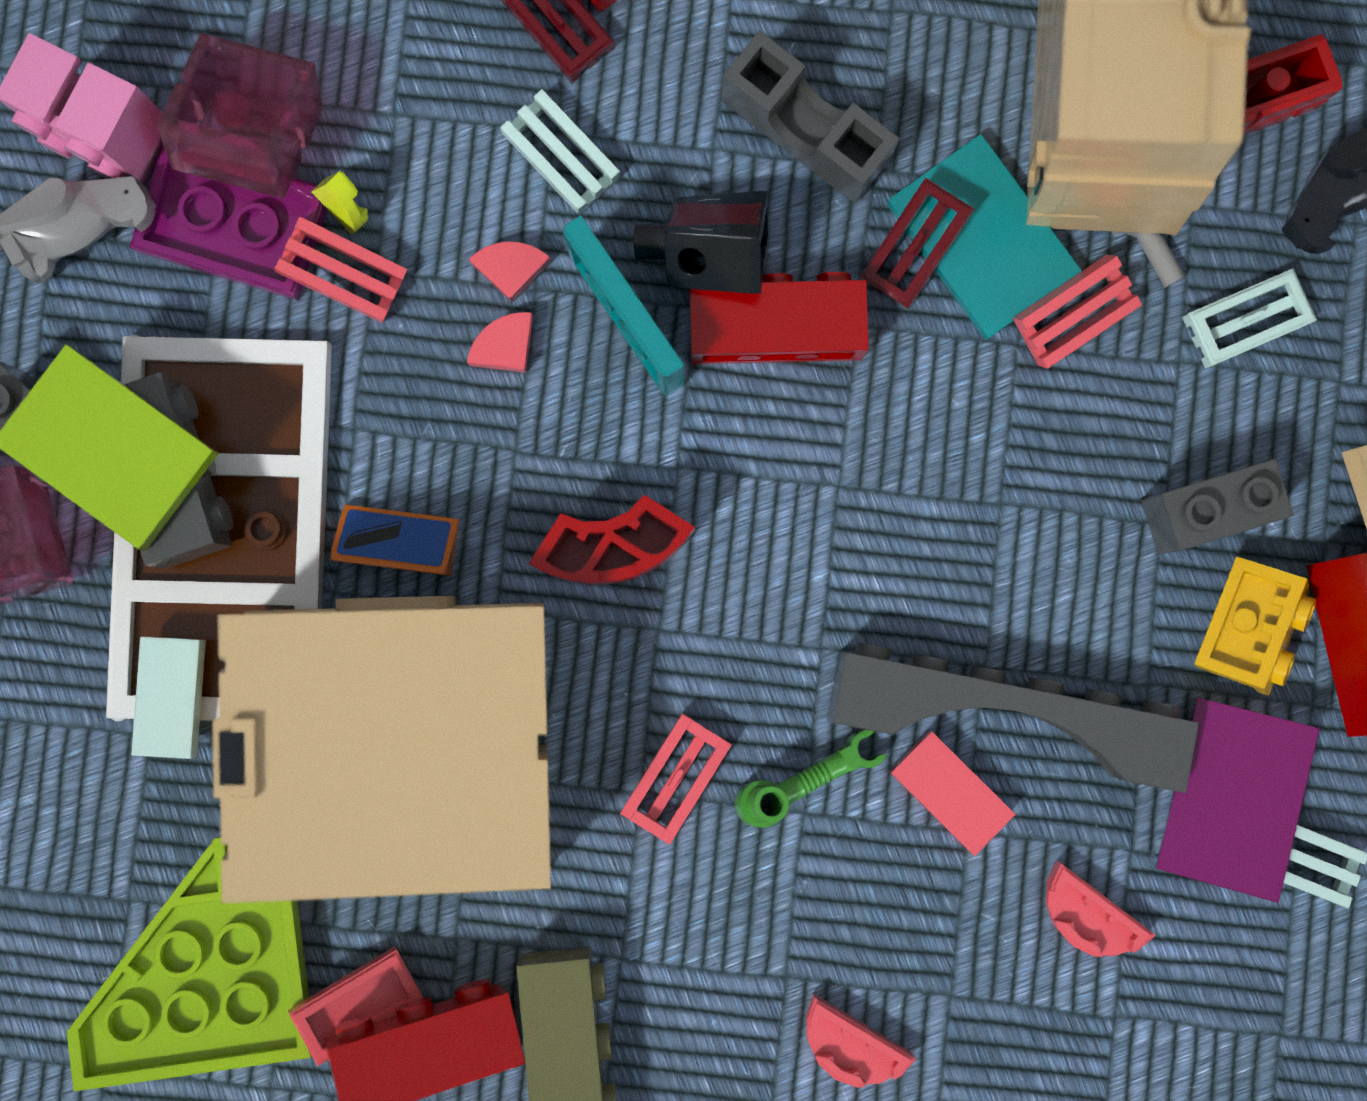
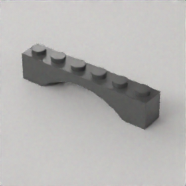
[827,643,1199,793]

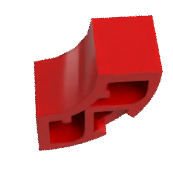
[528,495,695,585]

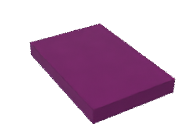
[129,139,328,301]
[1155,697,1320,903]

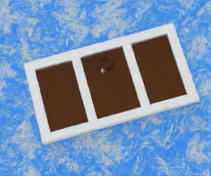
[106,335,332,721]

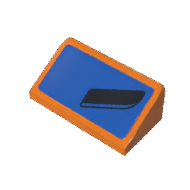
[330,504,460,576]

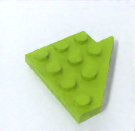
[67,836,312,1092]

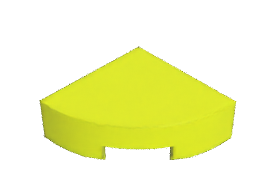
[311,171,368,235]

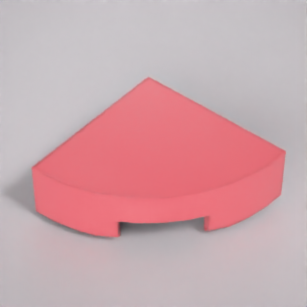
[469,242,551,303]
[467,312,533,373]

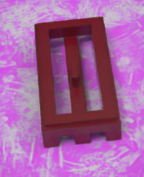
[501,0,615,84]
[860,177,975,309]

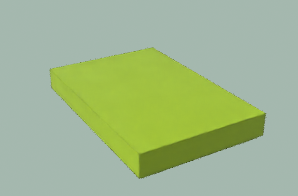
[0,344,219,551]

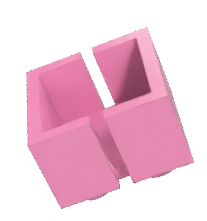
[0,33,177,186]

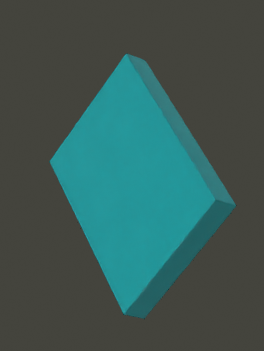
[886,134,1082,341]
[563,215,684,396]

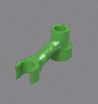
[735,730,887,828]

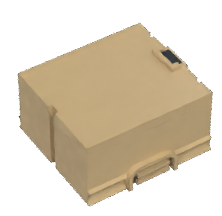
[1026,0,1250,236]
[213,596,551,903]

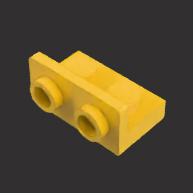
[1194,556,1317,696]

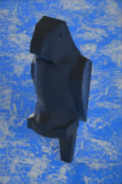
[1281,127,1367,254]

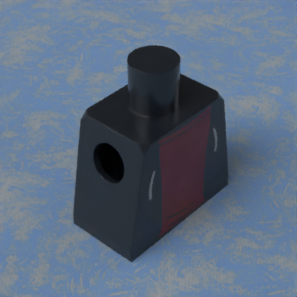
[633,191,769,294]

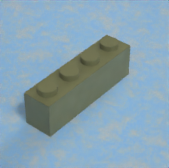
[516,946,617,1101]

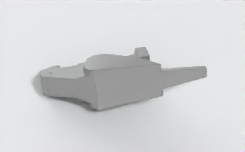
[0,176,156,284]

